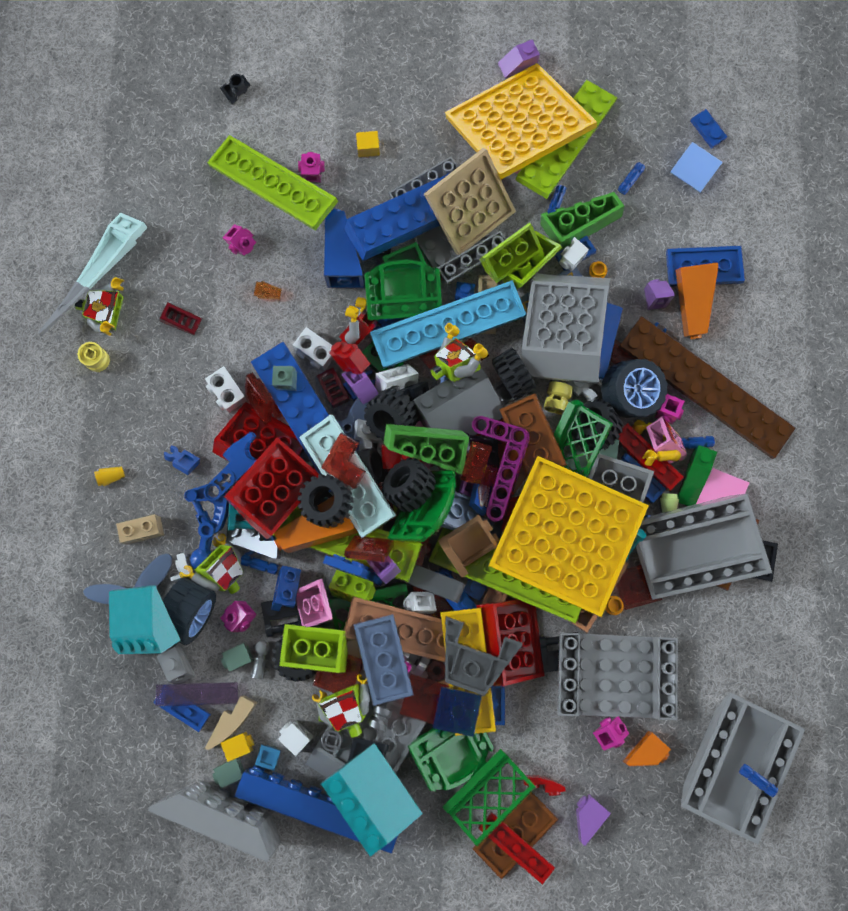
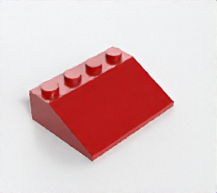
[212,402,304,460]
[224,437,319,539]
[476,599,545,686]

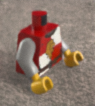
[339,297,378,345]

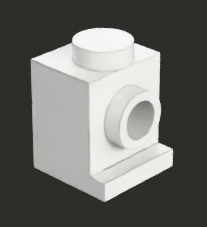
[559,237,589,272]

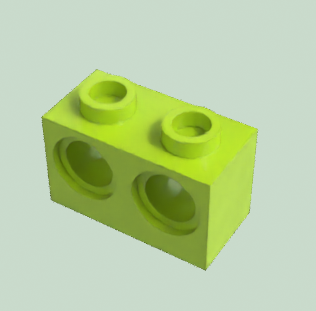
[329,569,376,602]

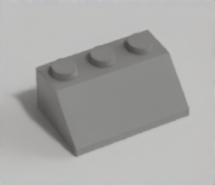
[589,453,654,503]

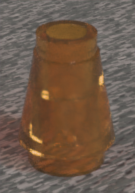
[254,280,282,300]

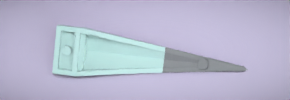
[38,213,147,337]

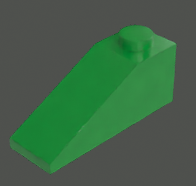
[677,445,717,506]

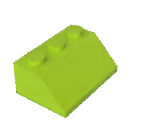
[479,222,543,283]
[502,231,562,290]
[280,624,348,673]

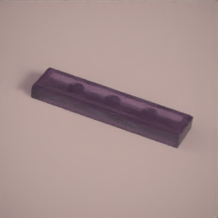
[155,682,238,706]

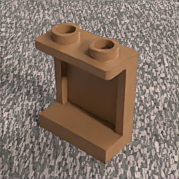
[438,515,500,577]

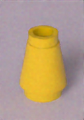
[94,466,125,487]

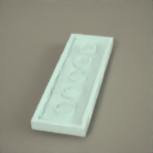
[299,415,396,538]

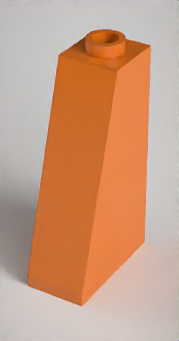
[676,263,718,340]
[274,496,358,553]

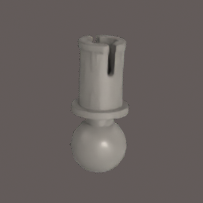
[250,640,270,679]

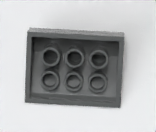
[413,368,504,435]

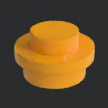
[589,261,608,278]
[605,596,624,615]

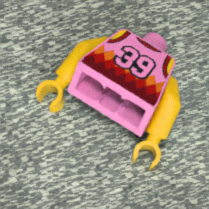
[632,417,687,466]

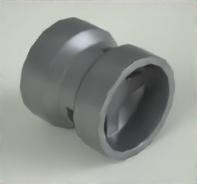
[367,705,393,731]
[321,729,343,752]

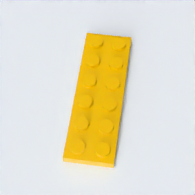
[441,608,496,736]

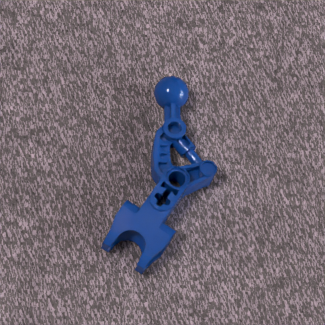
[184,432,257,569]

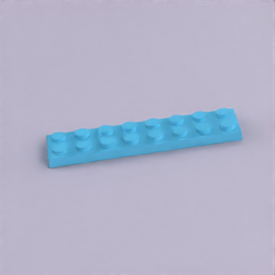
[370,280,527,369]

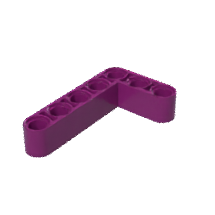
[472,416,530,521]

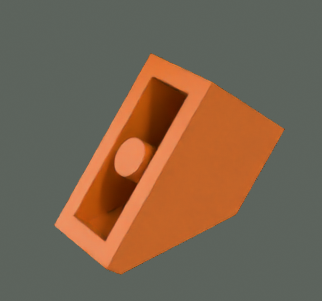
[623,731,671,766]

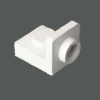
[170,553,192,582]
[403,592,436,614]

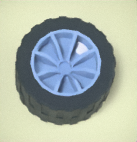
[601,359,667,418]
[163,577,216,645]

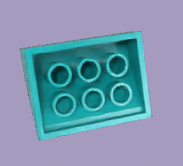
[109,585,180,654]
[321,743,423,857]

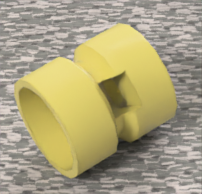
[77,342,110,372]
[543,381,574,415]

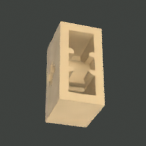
[116,514,164,545]

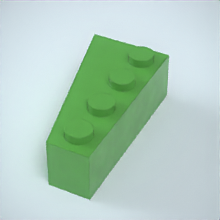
[540,192,624,251]
[384,424,469,475]

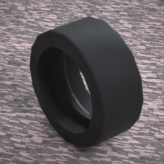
[357,448,384,484]

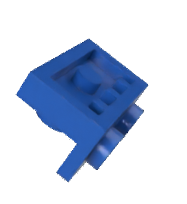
[271,565,301,611]

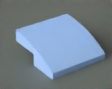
[670,142,722,193]

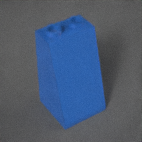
[324,209,364,288]

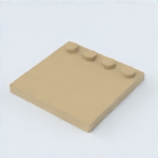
[424,148,516,255]

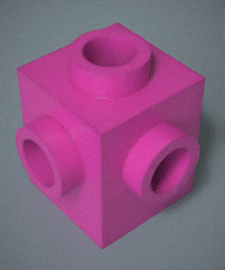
[298,152,325,183]
[223,224,257,256]
[655,394,684,425]
[220,601,257,632]
[593,716,629,751]

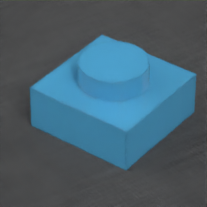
[255,744,281,771]

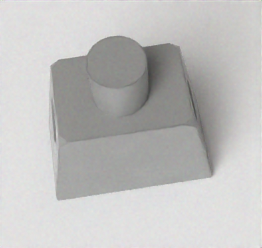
[157,642,195,685]

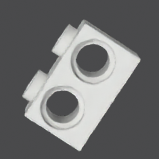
[293,327,333,371]
[375,364,419,393]
[205,366,248,413]
[278,720,314,756]

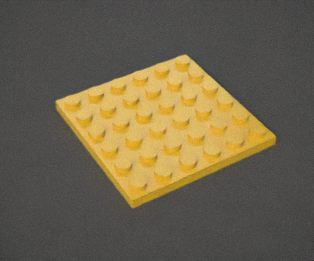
[445,63,597,180]
[488,456,649,617]

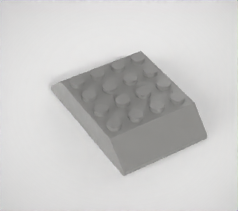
[636,494,772,600]
[681,692,805,845]
[148,781,281,862]

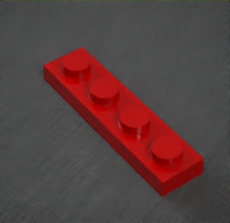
[616,423,684,491]
[478,811,555,885]

